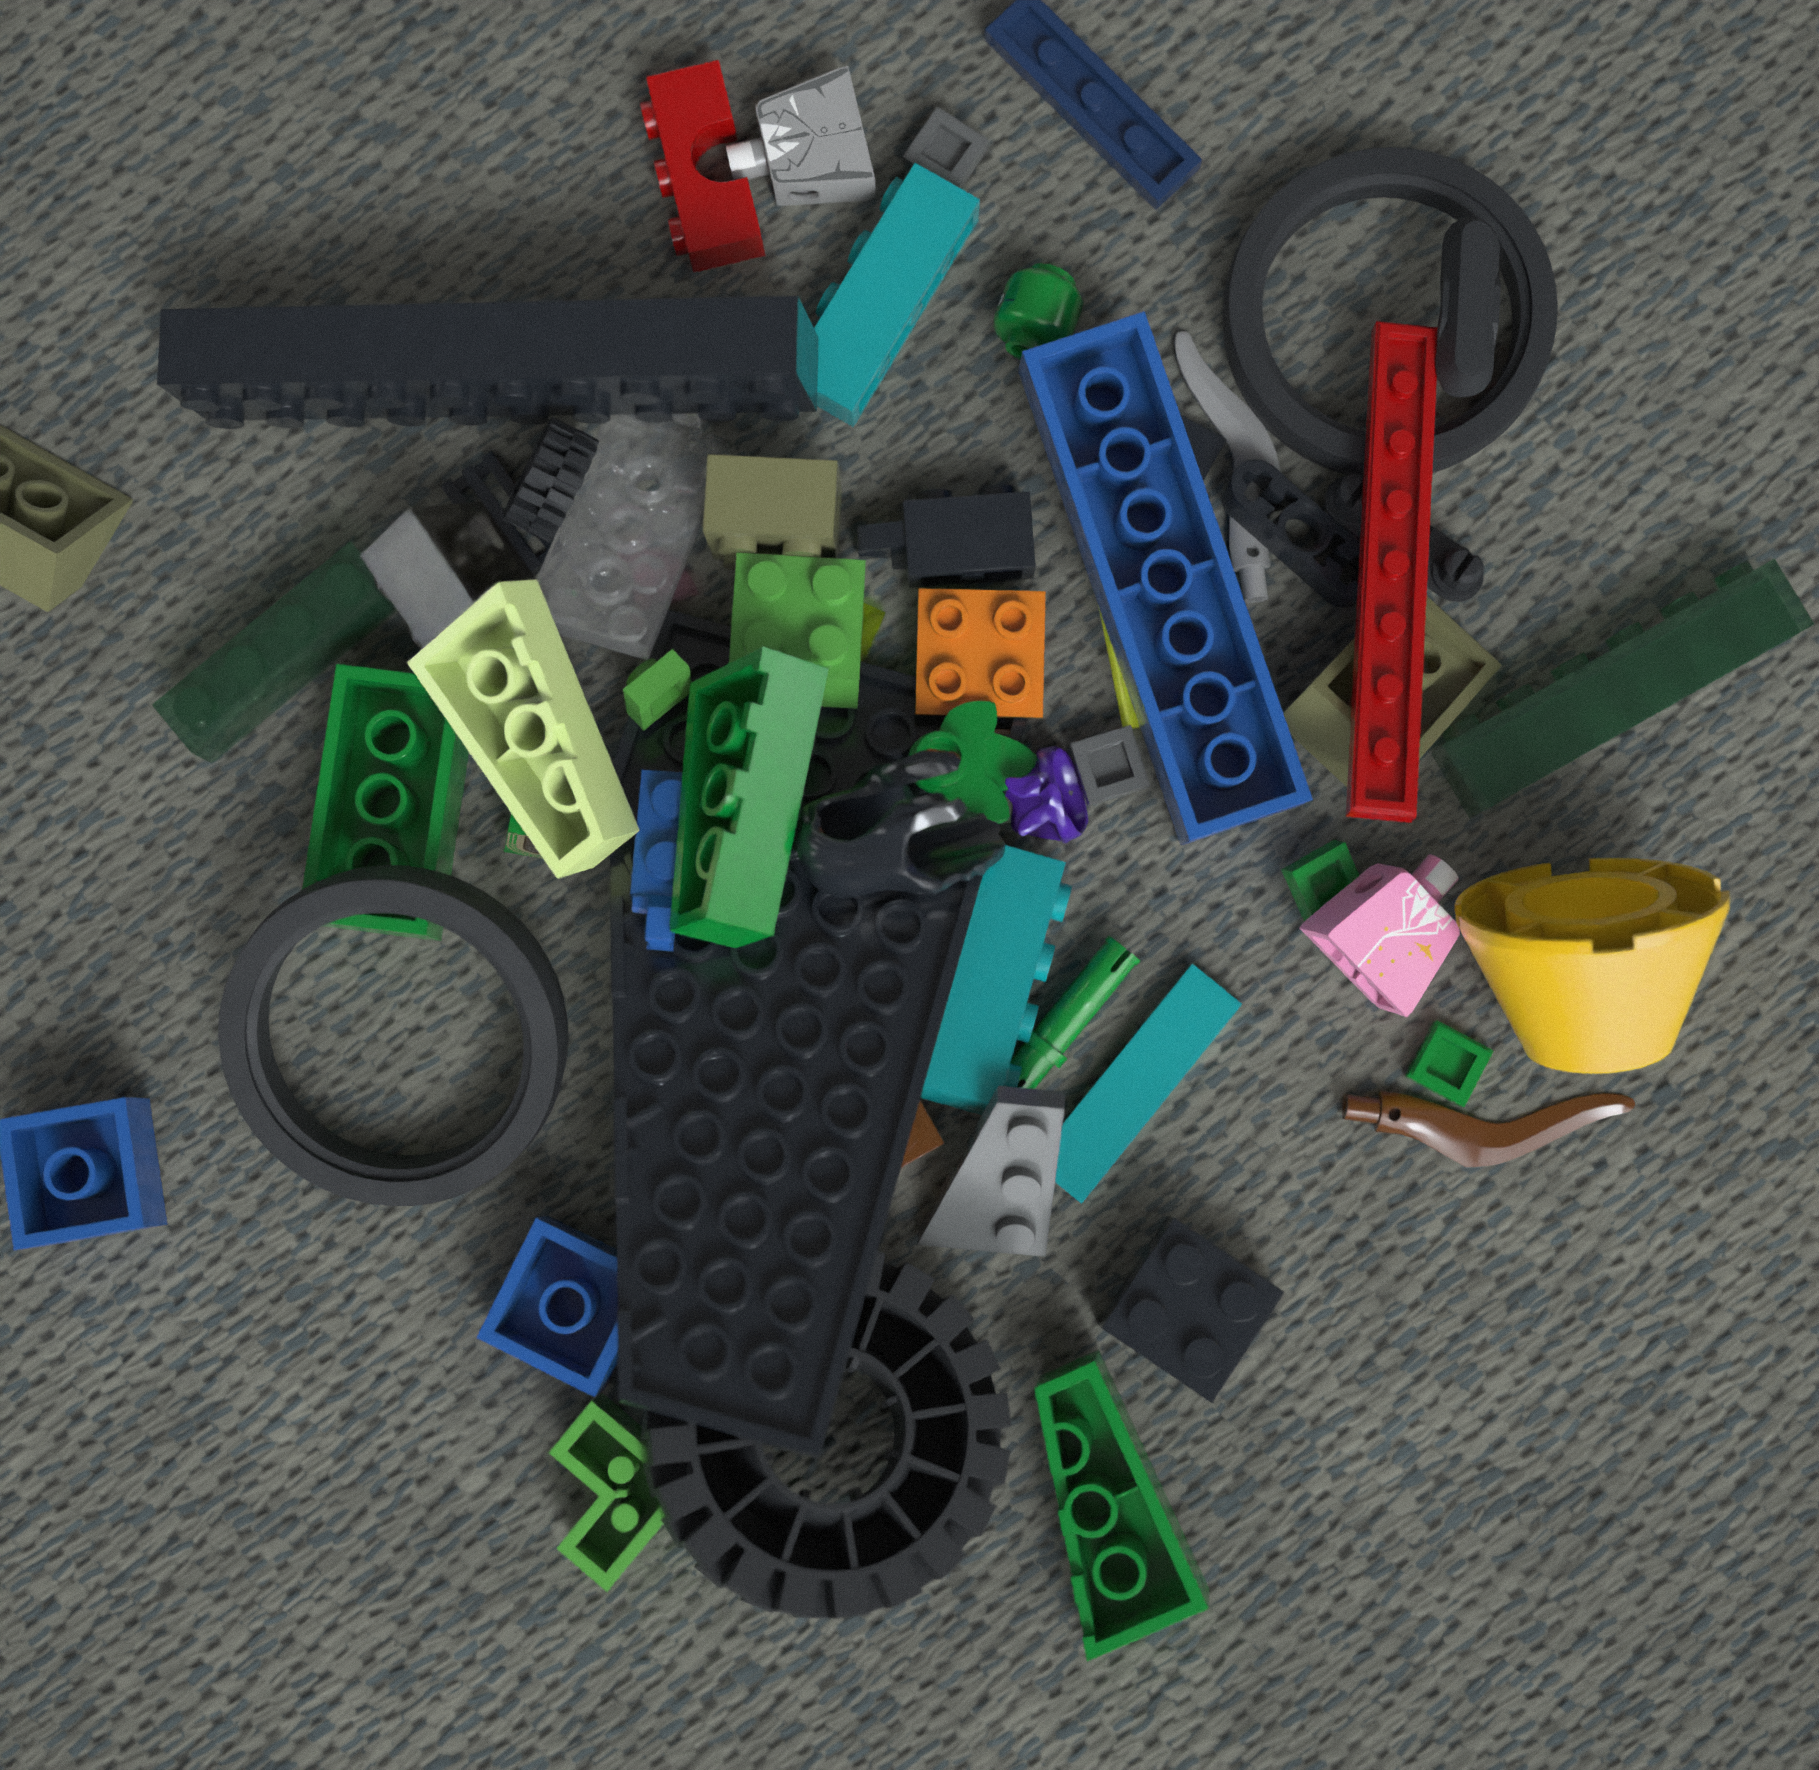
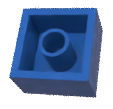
[0,1097,168,1250]
[476,1215,618,1397]

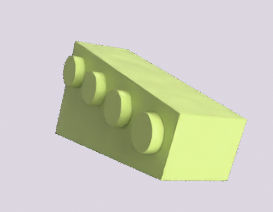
[407,579,640,879]

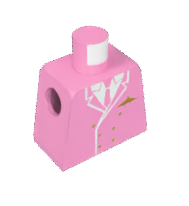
[1299,854,1460,1017]

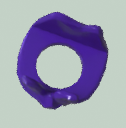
[1005,746,1088,844]

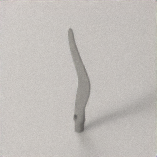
[1174,331,1281,603]

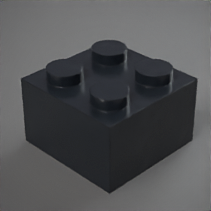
[1097,1216,1285,1403]

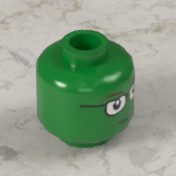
[993,263,1084,360]

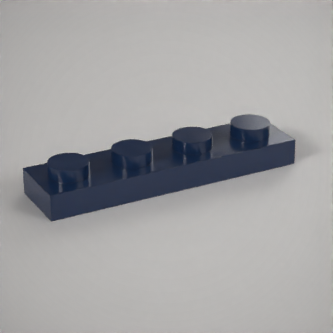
[984,0,1202,210]

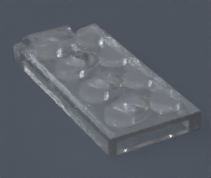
[537,414,730,660]

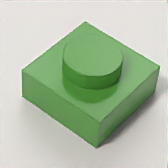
[623,649,691,731]

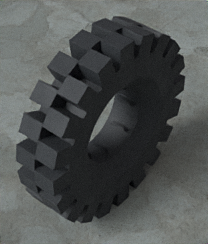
[641,1252,1011,1619]

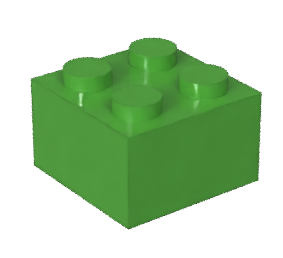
[729,553,866,709]

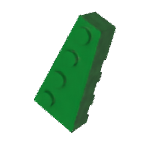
[669,646,829,948]
[1035,1349,1210,1662]

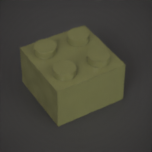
[703,454,842,570]

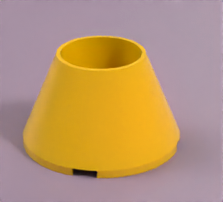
[1455,858,1730,1073]

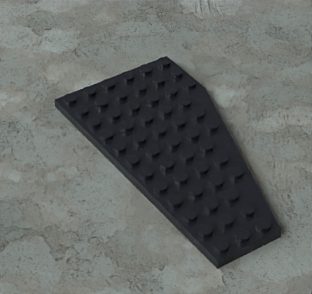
[610,609,1027,1459]

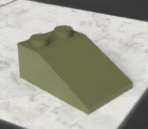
[1283,596,1502,787]

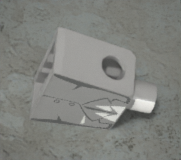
[725,66,876,206]

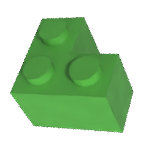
[549,1393,665,1592]

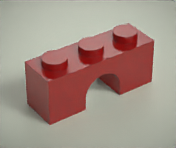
[640,60,766,273]

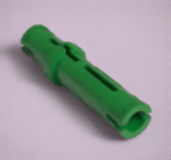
[1010,935,1141,1089]

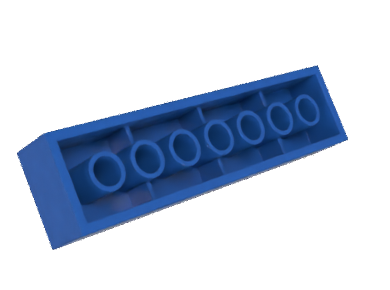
[1018,311,1313,846]

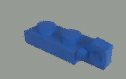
[630,770,683,951]

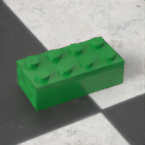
[302,664,469,941]

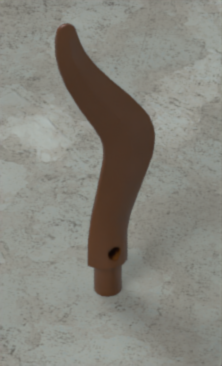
[1342,1091,1635,1167]

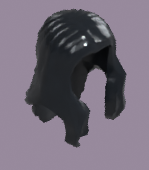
[795,749,1005,898]

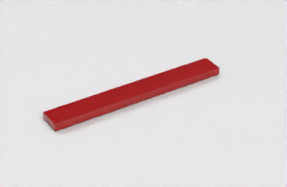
[1346,321,1438,823]

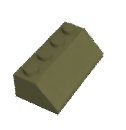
[0,425,133,612]

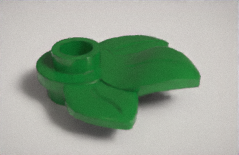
[909,701,1037,823]

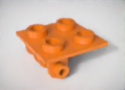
[915,588,1046,718]

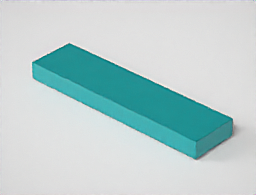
[1055,964,1242,1204]

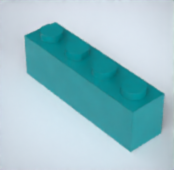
[814,163,980,427]
[921,845,1072,1115]

